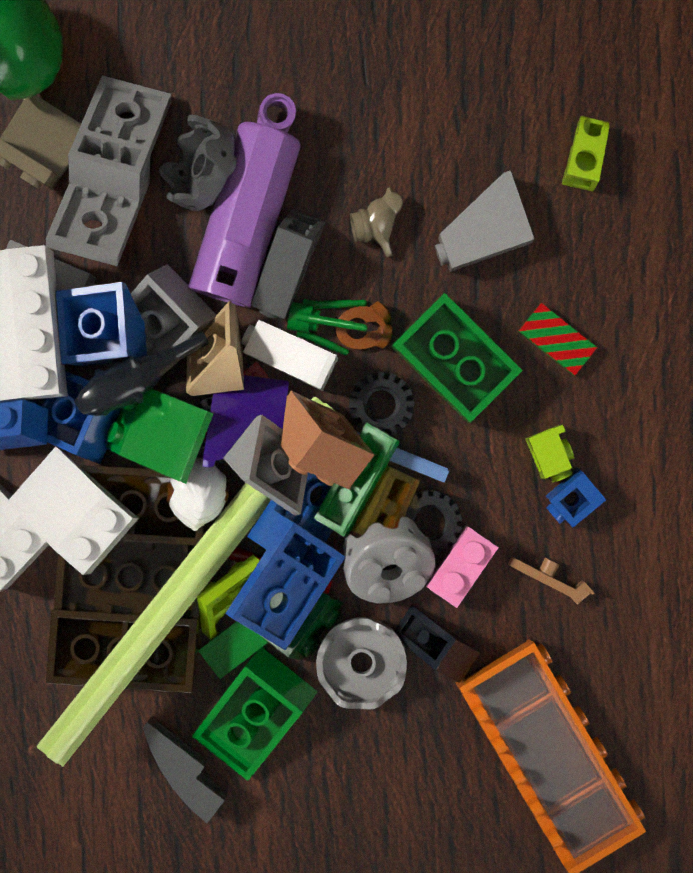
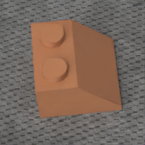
[280,391,375,489]

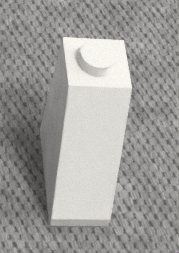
[241,320,338,391]

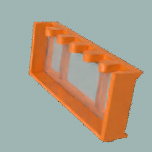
[455,639,646,873]

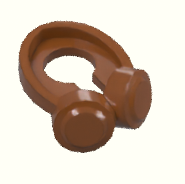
[336,301,393,350]

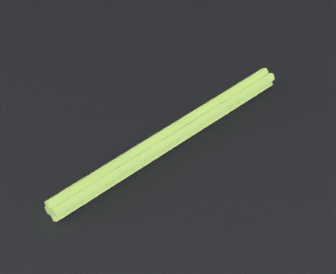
[37,397,335,767]

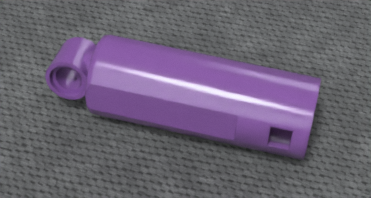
[188,93,301,308]

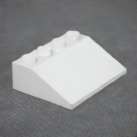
[0,245,68,402]

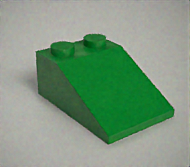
[106,388,213,484]
[192,647,318,781]

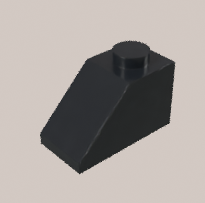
[394,605,480,683]

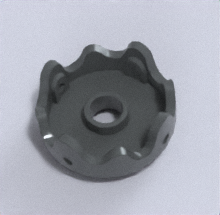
[159,115,237,211]

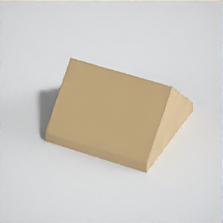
[186,301,244,396]

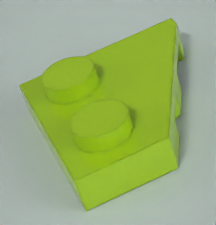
[197,555,260,640]

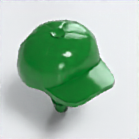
[0,0,63,101]

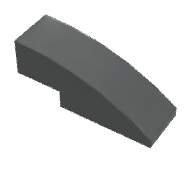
[143,716,228,823]

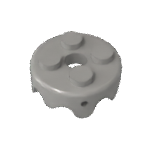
[343,517,435,603]
[316,617,407,709]

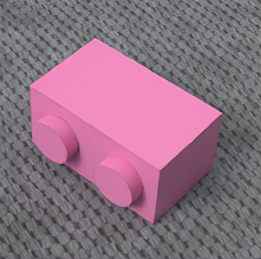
[426,525,498,608]

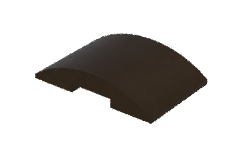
[46,465,207,693]

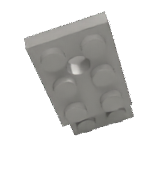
[46,76,171,266]

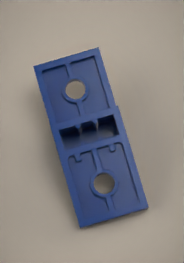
[226,472,345,650]

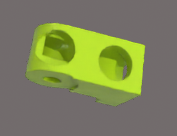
[562,116,609,192]

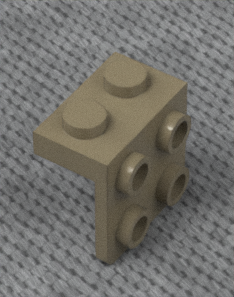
[0,95,81,191]

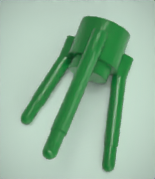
[287,299,368,356]

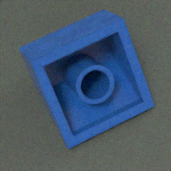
[56,282,147,366]

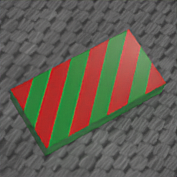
[518,303,598,376]

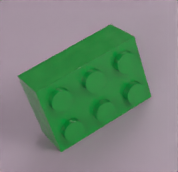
[392,293,523,423]

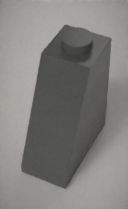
[251,209,325,319]

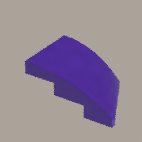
[202,375,289,468]

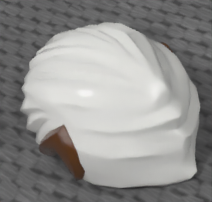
[167,458,229,531]

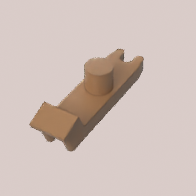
[508,556,594,605]

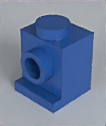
[546,467,606,528]

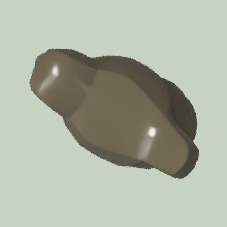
[350,187,403,258]

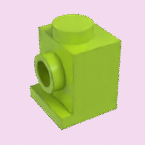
[525,425,574,483]

